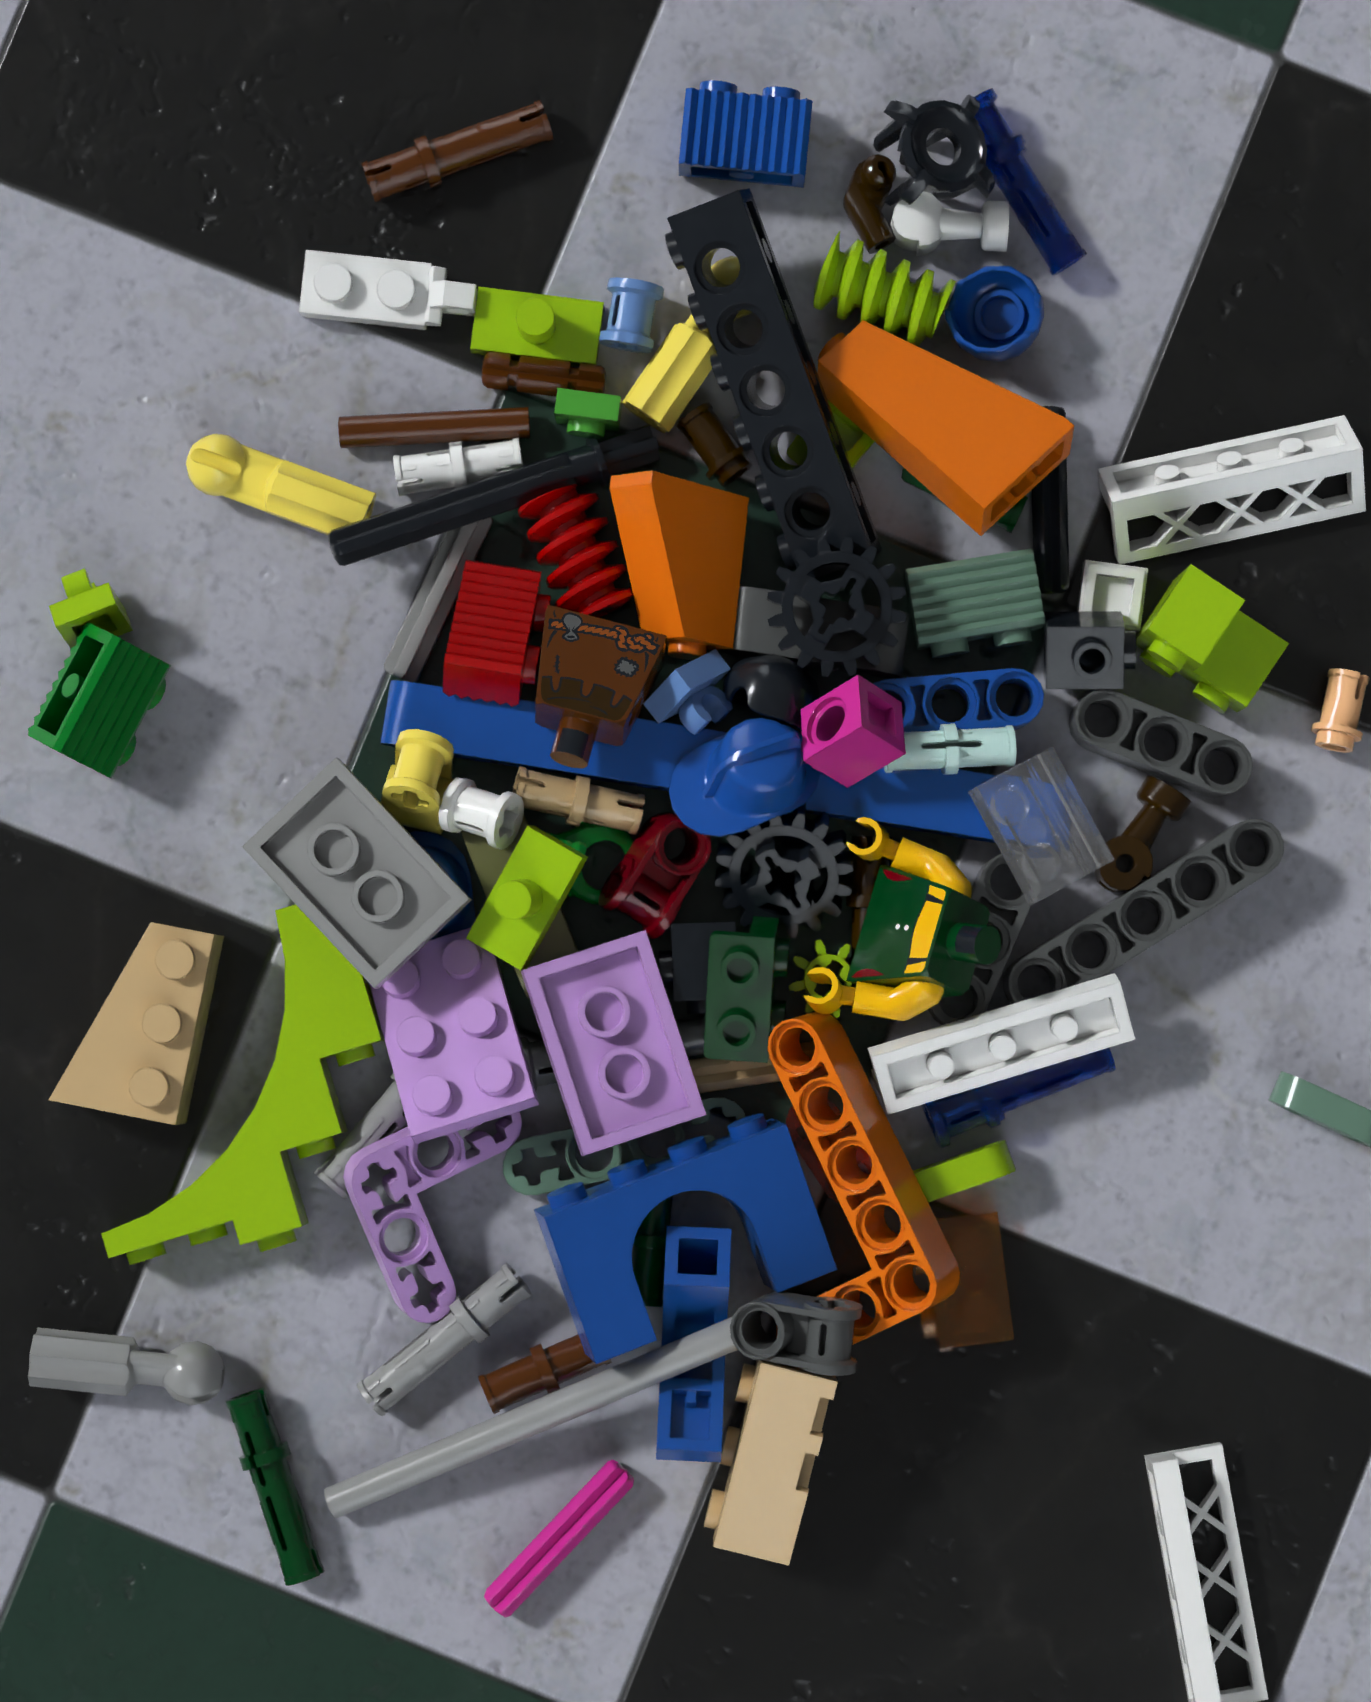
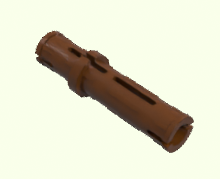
[361,100,553,202]

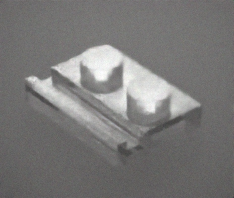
[968,746,1115,905]

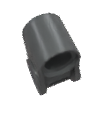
[730,1291,863,1376]

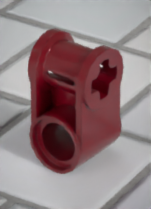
[598,812,711,939]

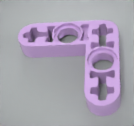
[343,1111,522,1323]

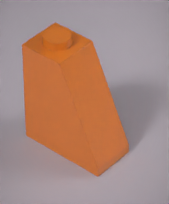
[609,470,749,660]

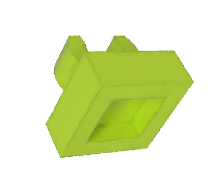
[49,568,133,648]

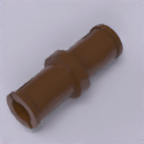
[478,1334,612,1414]

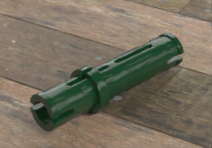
[225,1388,325,1586]

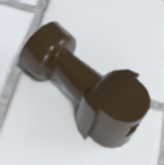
[1094,775,1191,892]

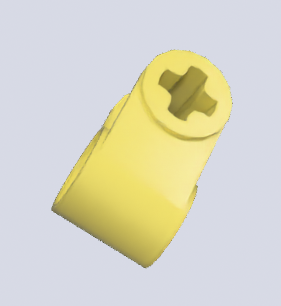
[381,729,454,835]

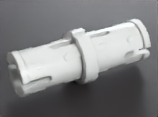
[393,438,523,497]

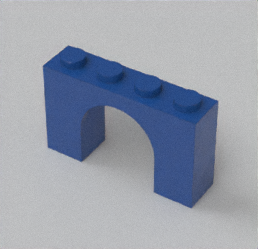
[534,1113,837,1364]

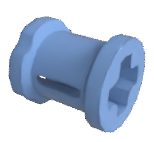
[599,277,664,353]

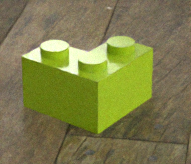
[1136,564,1289,714]

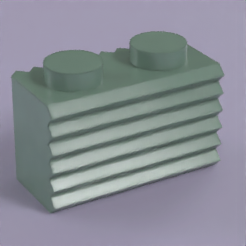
[903,548,1045,658]

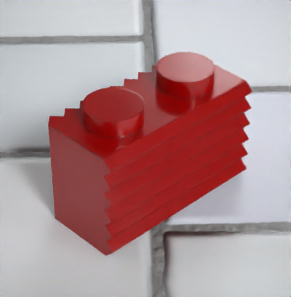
[443,560,551,707]

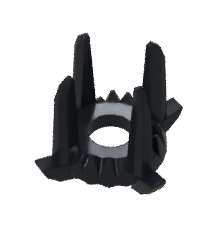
[873,95,995,206]

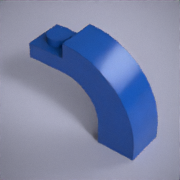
[656,1226,732,1463]

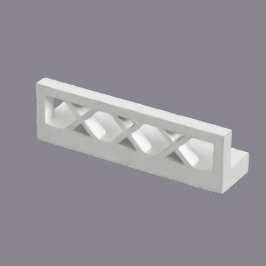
[1098,415,1366,565]
[867,973,1135,1115]
[1144,1442,1268,1702]

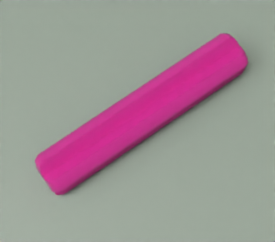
[484,1460,634,1618]

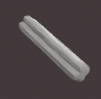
[384,517,493,683]

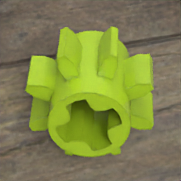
[788,939,852,1018]

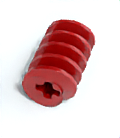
[517,484,633,618]

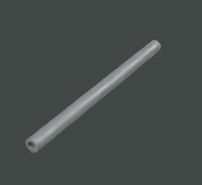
[324,1316,738,1518]

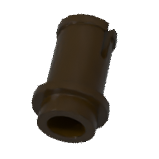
[676,402,753,487]

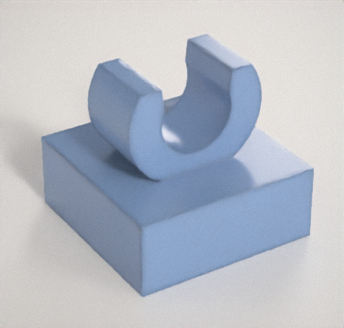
[643,649,733,735]

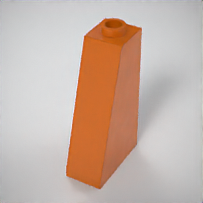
[818,320,1074,536]

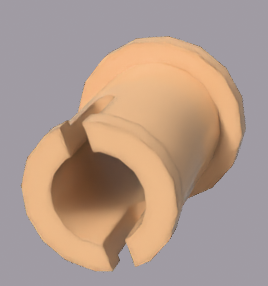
[1311,668,1370,753]

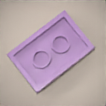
[369,927,539,1144]
[521,930,706,1156]

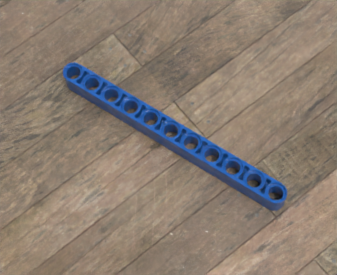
[380,680,1076,853]

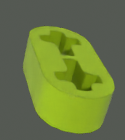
[913,1140,1016,1202]

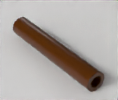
[338,407,531,448]

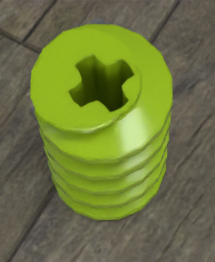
[814,231,956,346]

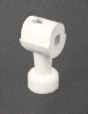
[890,191,1009,256]

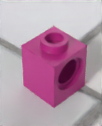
[800,675,906,788]

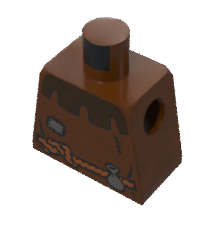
[535,605,667,768]

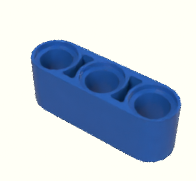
[873,668,1044,732]

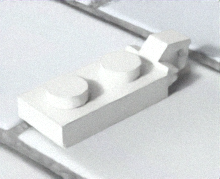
[299,250,478,330]

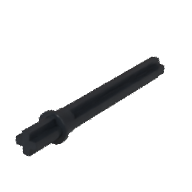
[328,425,660,566]

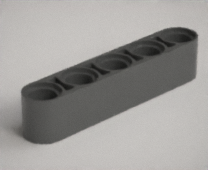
[1003,819,1284,1004]

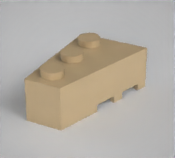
[49,922,224,1125]
[703,1360,838,1566]

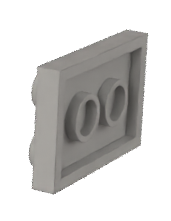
[242,757,472,989]

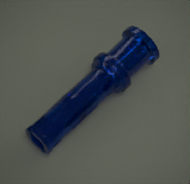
[974,88,1087,276]
[921,1048,1116,1149]

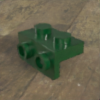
[703,916,790,1063]

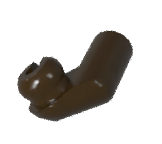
[843,154,896,254]

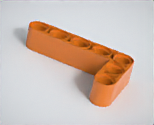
[768,1012,960,1345]

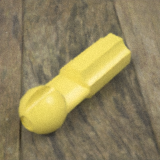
[622,256,752,434]
[186,433,377,535]

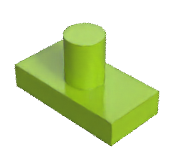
[470,286,604,367]
[466,825,588,971]

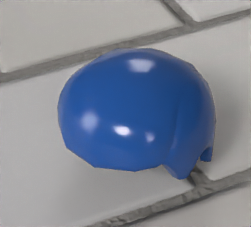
[944,266,1044,362]

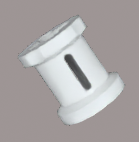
[438,777,524,850]

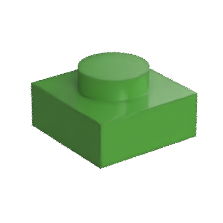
[554,388,622,439]

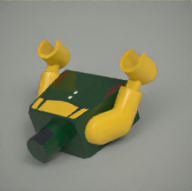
[803,817,1001,1021]

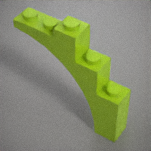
[101,904,384,1265]

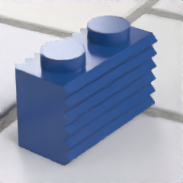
[679,80,813,188]

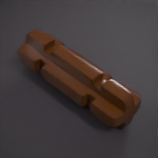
[481,352,606,396]

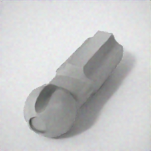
[28,1327,225,1405]

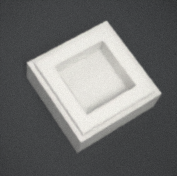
[1077,560,1148,633]

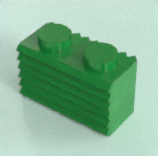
[28,622,171,778]

